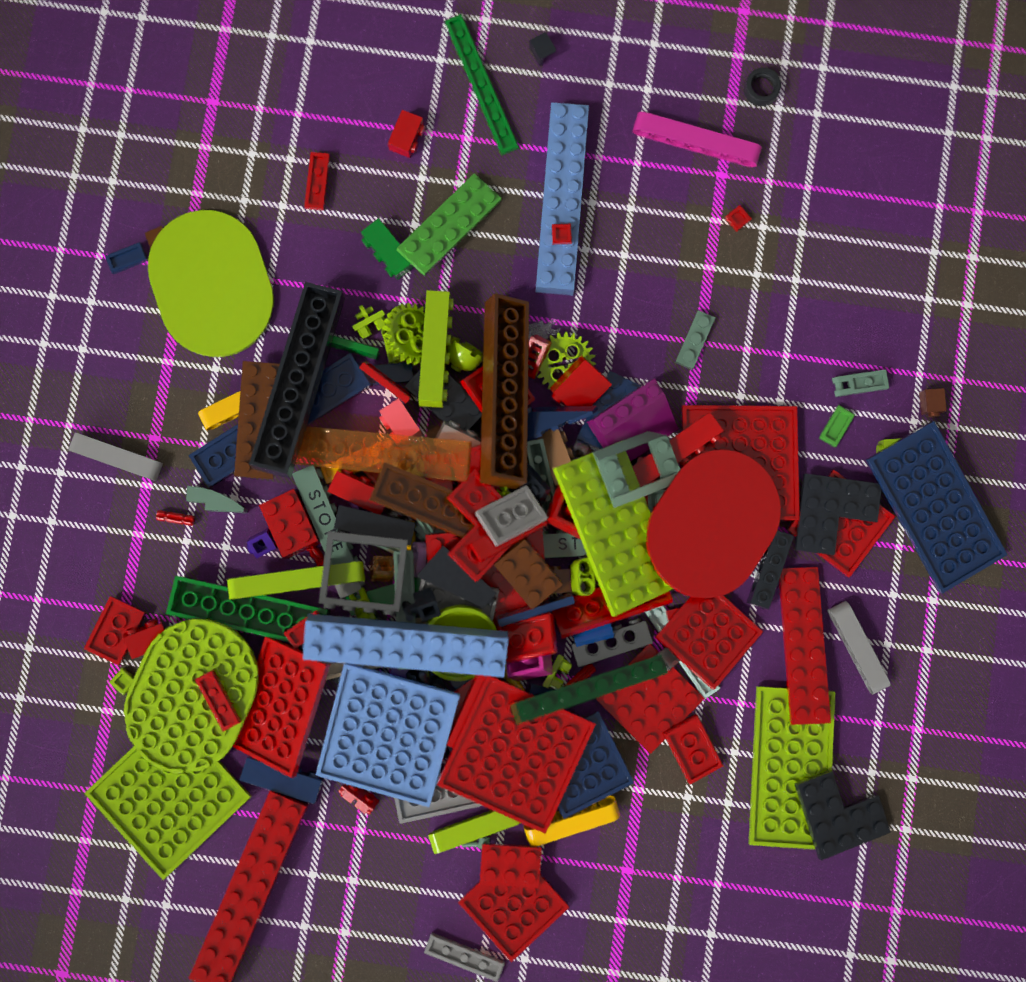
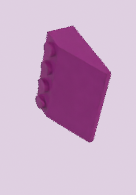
[587,378,678,462]

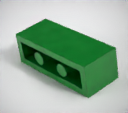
[361,218,414,280]

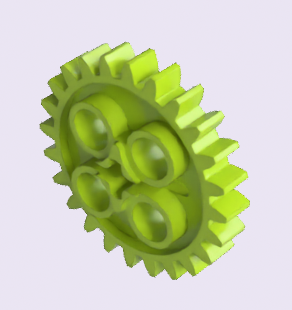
[382,303,425,365]
[534,332,596,389]

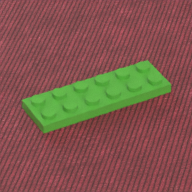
[397,173,502,276]

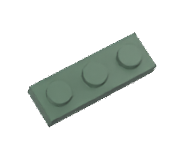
[675,310,715,370]

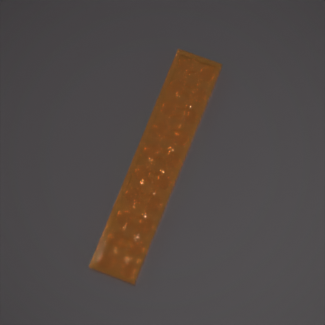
[296,426,472,481]

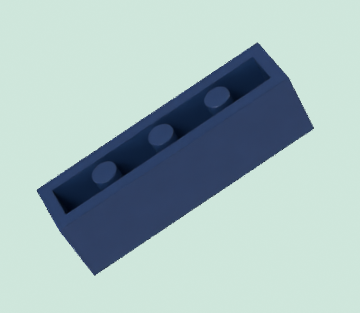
[240,756,325,804]

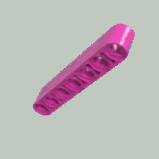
[633,112,762,167]

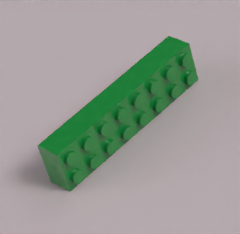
[166,576,331,645]

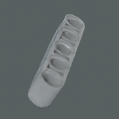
[68,432,163,481]
[828,601,890,695]

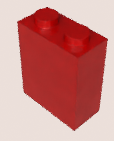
[550,355,612,406]

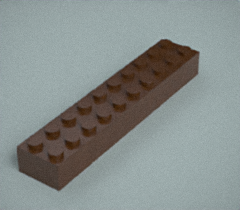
[480,293,529,489]

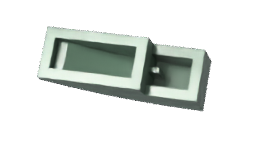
[186,486,248,513]

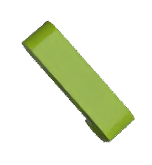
[571,558,595,596]

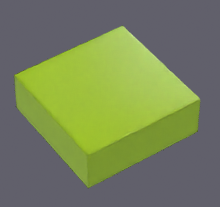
[109,668,134,695]

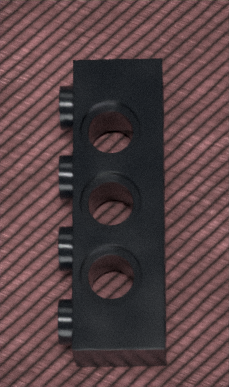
[746,530,794,610]

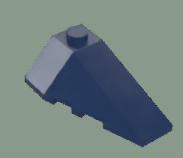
[527,406,598,441]

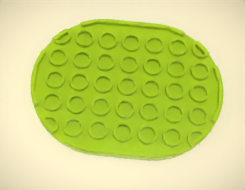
[148,210,274,357]
[124,619,259,773]

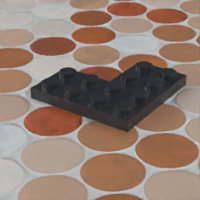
[795,473,881,555]
[794,770,891,860]

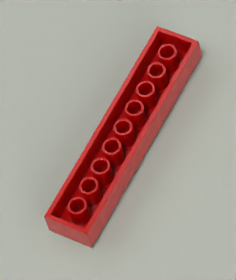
[188,790,309,982]

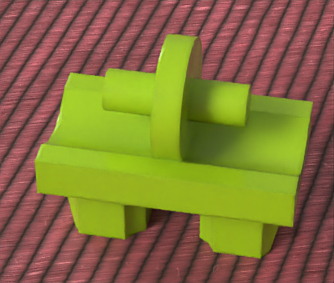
[352,305,386,339]
[543,654,572,689]

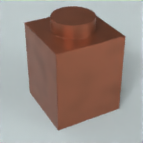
[919,388,947,418]

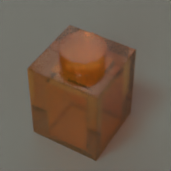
[370,556,394,582]

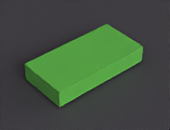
[818,405,855,448]

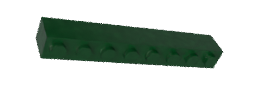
[510,654,668,725]

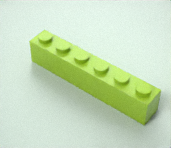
[418,290,454,408]

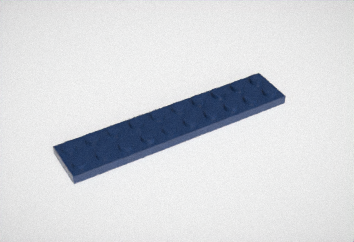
[188,353,371,488]

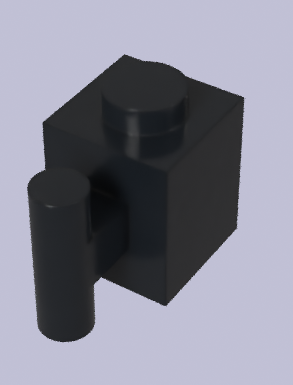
[402,587,441,622]

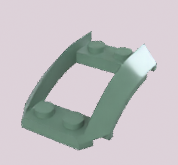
[593,431,680,508]

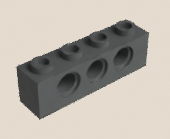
[571,618,653,667]

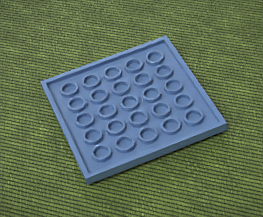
[316,663,460,807]

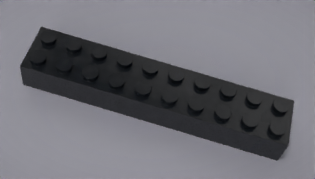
[249,282,345,479]

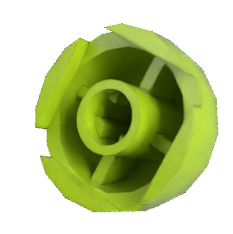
[447,337,483,372]

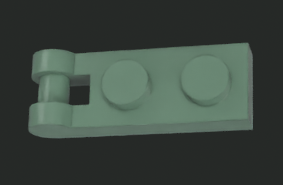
[832,370,889,397]

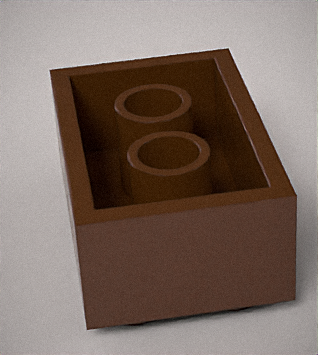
[494,538,563,610]

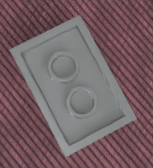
[476,485,548,547]

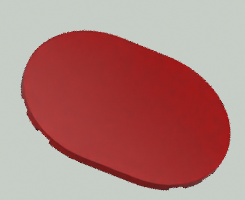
[646,450,781,598]

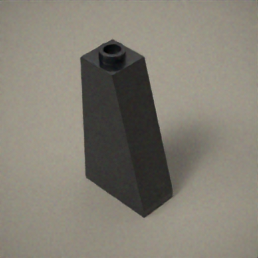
[417,545,497,608]

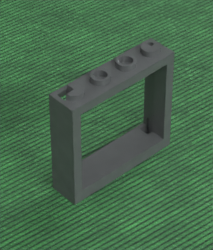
[319,531,408,615]

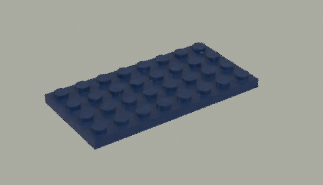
[866,421,1007,594]

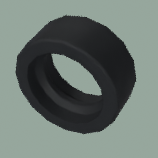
[744,67,781,107]

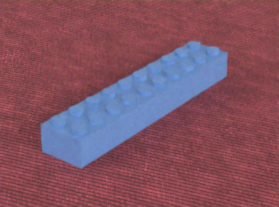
[536,102,589,295]
[303,614,508,677]

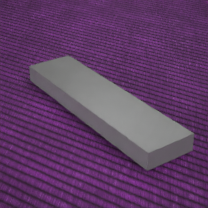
[424,932,505,982]

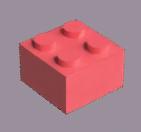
[379,398,423,446]

